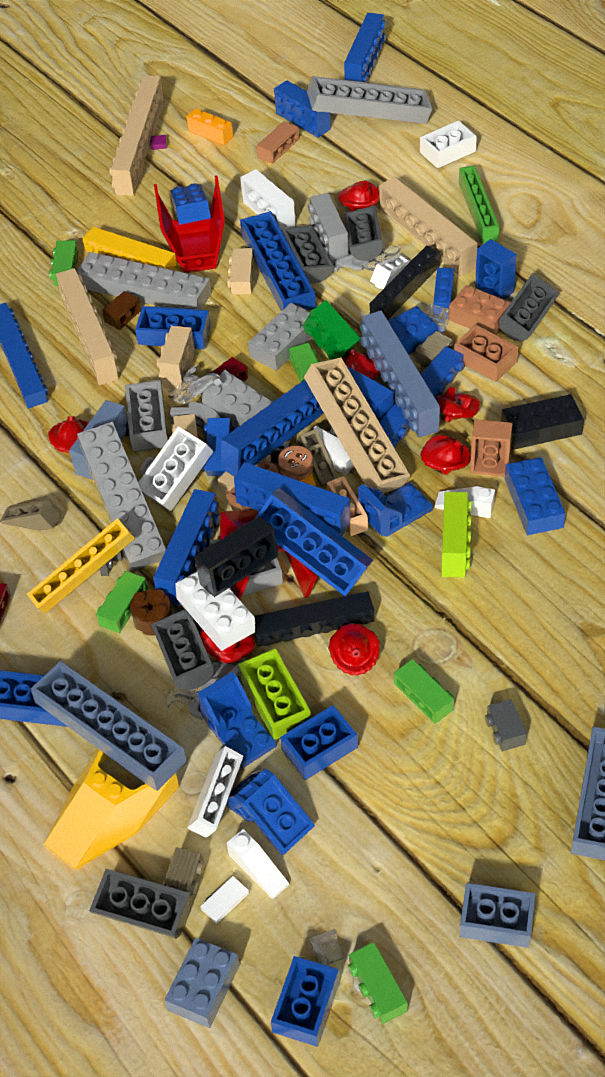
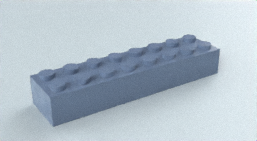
[360,311,440,438]
[31,661,186,791]

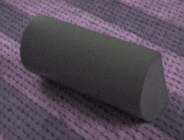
[344,205,383,261]
[281,226,333,283]
[499,273,560,341]
[151,609,214,690]
[89,869,191,939]

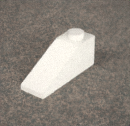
[370,254,411,289]
[313,426,355,475]
[435,486,495,518]
[226,829,289,899]

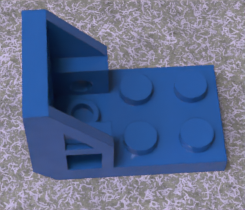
[358,482,433,537]
[198,671,277,769]
[226,769,315,855]

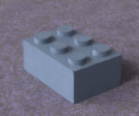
[459,883,535,948]
[164,937,240,1028]

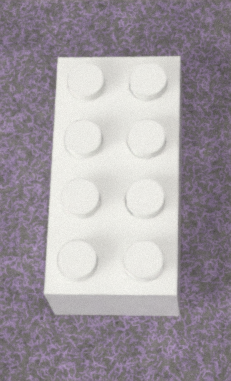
[241,169,296,230]
[138,426,213,512]
[175,572,255,651]

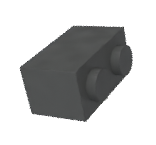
[485,699,527,751]

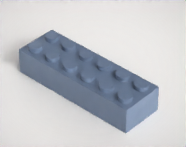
[571,727,605,861]

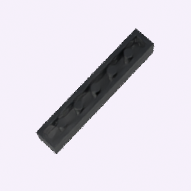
[369,245,440,321]
[254,591,375,647]

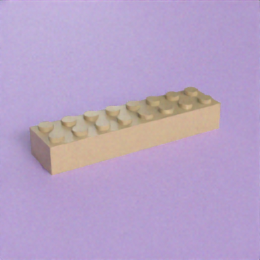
[379,177,477,277]
[56,268,120,385]
[304,358,410,493]

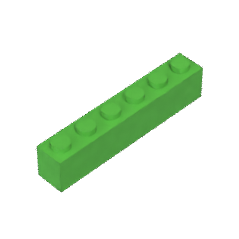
[459,165,499,244]

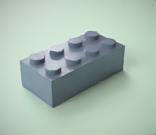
[69,400,129,480]

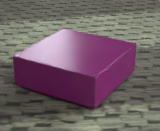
[151,135,167,150]

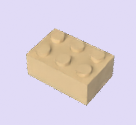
[157,326,195,389]

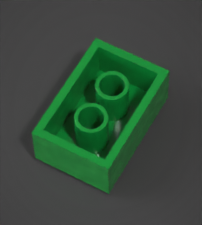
[302,300,361,360]

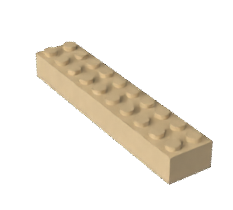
[110,75,164,196]

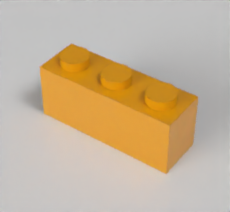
[186,108,233,145]

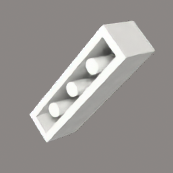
[187,746,243,838]

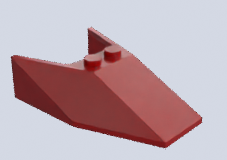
[154,175,225,273]
[220,510,318,600]

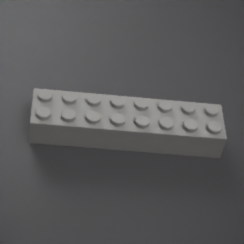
[307,76,432,124]
[76,252,212,310]
[77,422,166,572]

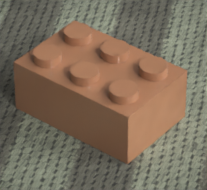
[449,285,511,335]
[454,324,518,382]
[470,419,512,477]

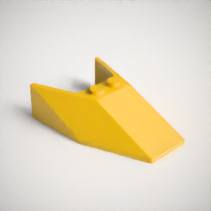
[44,748,179,870]

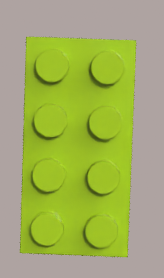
[442,492,471,577]
[238,649,311,740]

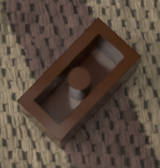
[102,291,141,330]

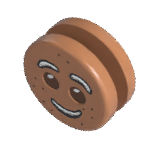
[278,446,313,481]

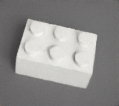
[420,120,476,168]

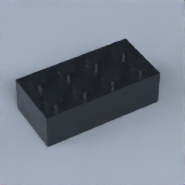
[501,394,584,450]
[194,516,278,598]

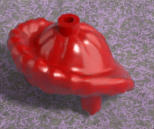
[337,180,380,212]
[342,349,380,380]
[436,387,480,423]
[48,416,89,453]
[420,435,471,475]
[328,623,380,676]
[199,629,255,663]

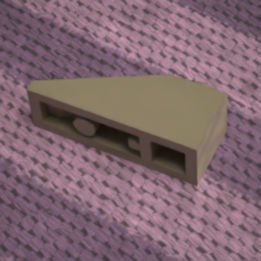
[297,429,338,486]
[0,500,60,531]

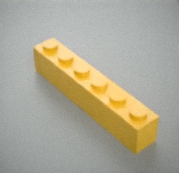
[82,227,177,270]
[27,518,136,614]

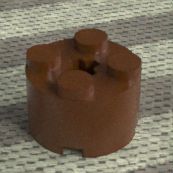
[130,589,172,636]

